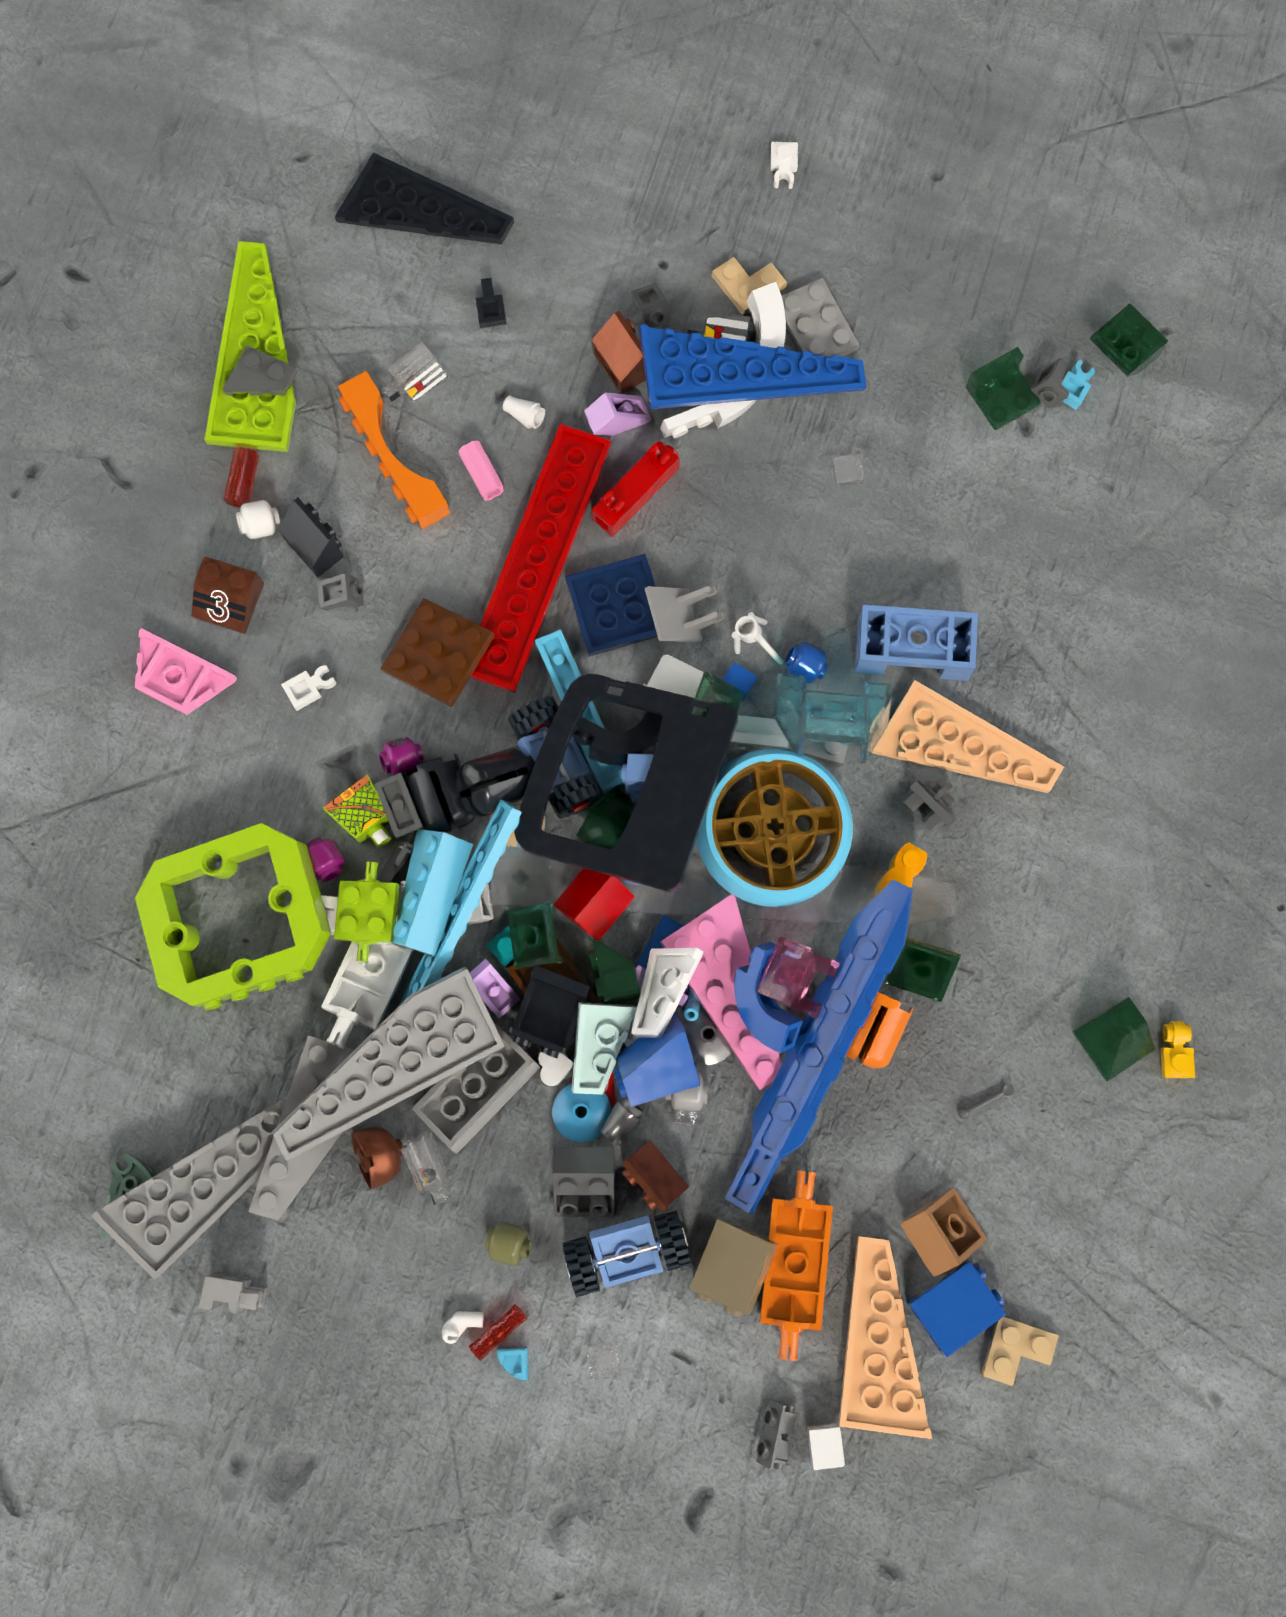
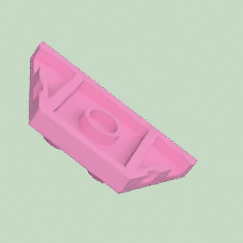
[135,628,237,715]

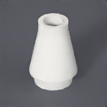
[503,396,545,429]

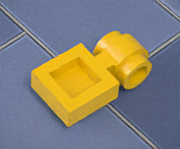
[1160,1021,1195,1078]

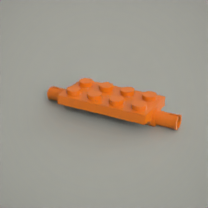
[759,1170,833,1361]

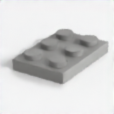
[782,278,859,357]

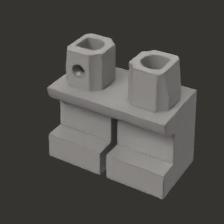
[199,1272,267,1314]

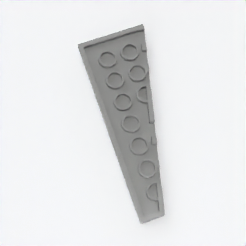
[91,1097,287,1280]

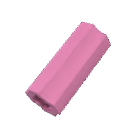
[458,441,504,501]

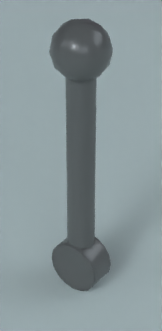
[958,1084,1014,1119]

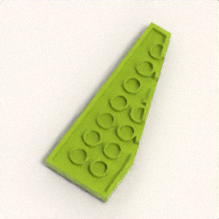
[204,241,296,452]

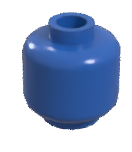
[784,642,828,683]

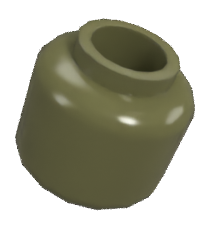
[485,1222,532,1266]

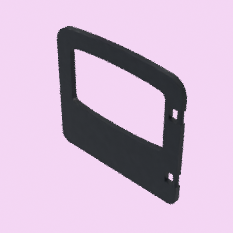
[514,674,738,892]

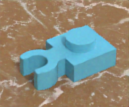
[1061,360,1095,410]

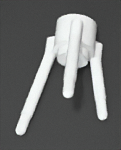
[732,612,783,665]

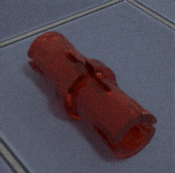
[469,1304,528,1361]

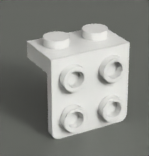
[643,655,713,715]

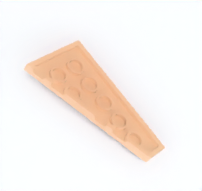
[871,680,1064,793]
[838,1236,932,1439]

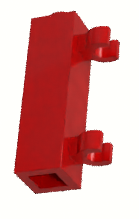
[591,440,680,537]

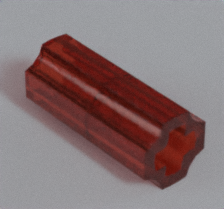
[223,447,259,508]

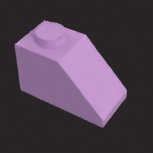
[584,392,652,436]

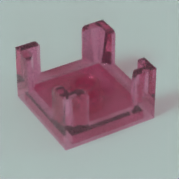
[756,937,840,1019]

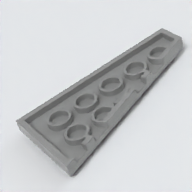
[248,1036,354,1221]

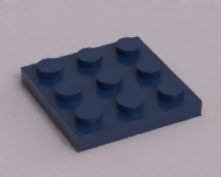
[565,554,658,657]

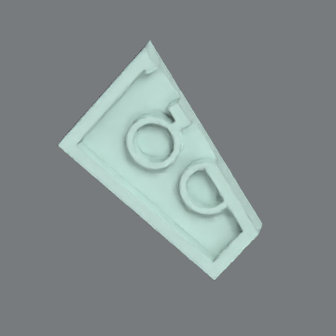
[571,1002,637,1095]

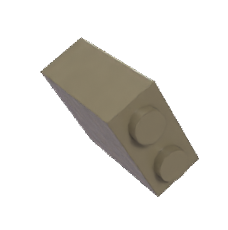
[689,1219,779,1317]

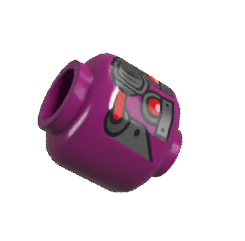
[379,737,424,776]

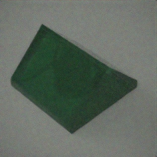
[507,902,560,969]
[885,937,961,1002]

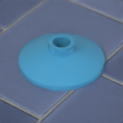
[552,1084,611,1142]

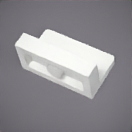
[729,715,789,751]

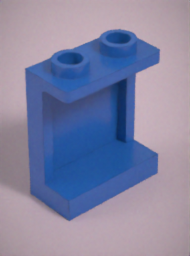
[906,1260,1006,1357]

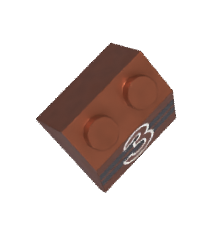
[191,556,264,634]

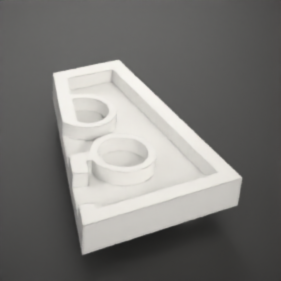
[631,948,704,1038]

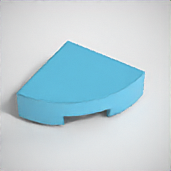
[497,1347,529,1380]

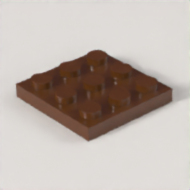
[380,598,495,707]

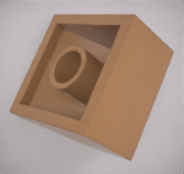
[900,1187,988,1277]

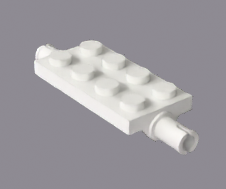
[321,881,414,1049]

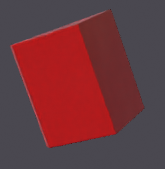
[553,868,635,943]

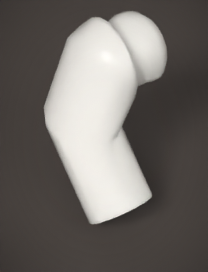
[442,1311,484,1344]

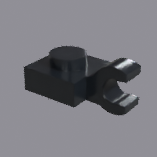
[475,278,507,328]

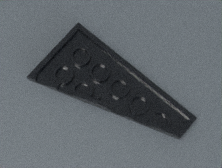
[335,152,514,245]

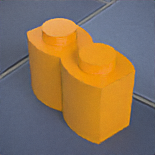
[874,842,927,897]

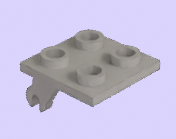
[645,586,724,642]

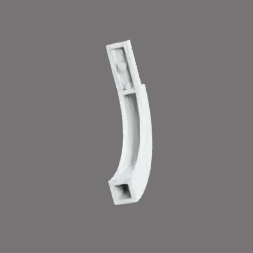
[660,282,786,438]

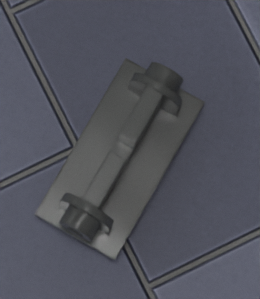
[377,840,413,885]
[756,1399,797,1470]

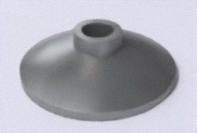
[681,1006,733,1065]

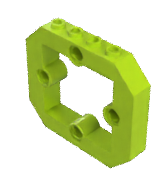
[135,823,331,1011]

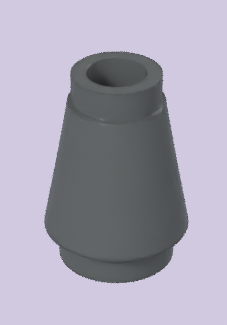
[600,1097,643,1142]

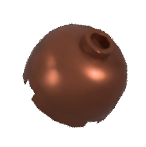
[351,1126,405,1189]

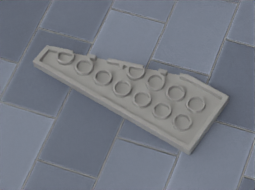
[272,967,505,1161]

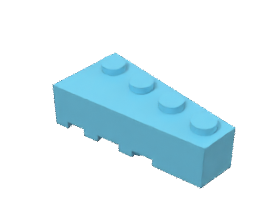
[392,829,473,956]

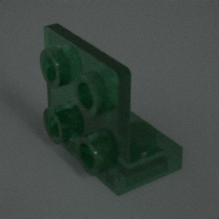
[965,347,1041,430]

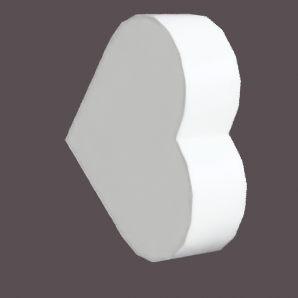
[538,1052,574,1086]

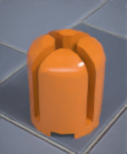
[846,992,914,1069]

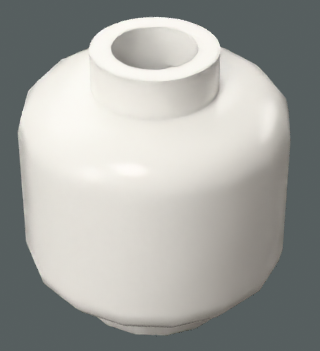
[236,500,280,539]

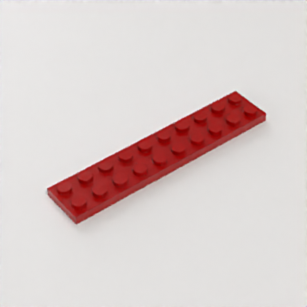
[470,424,612,693]

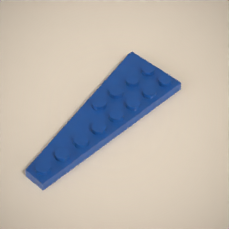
[639,325,867,409]

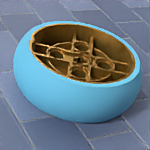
[696,749,853,907]

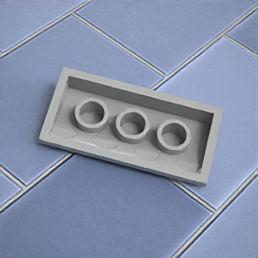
[412,1023,540,1154]

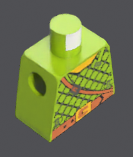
[323,774,392,848]

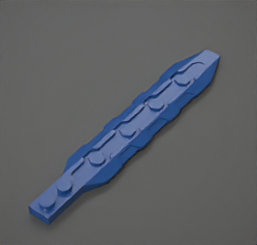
[725,880,913,1214]

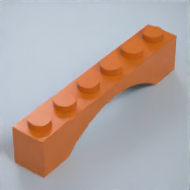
[338,371,450,529]

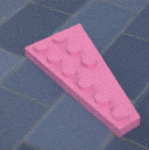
[660,894,782,1090]

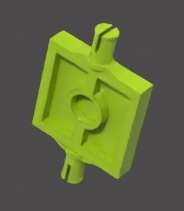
[334,862,400,963]

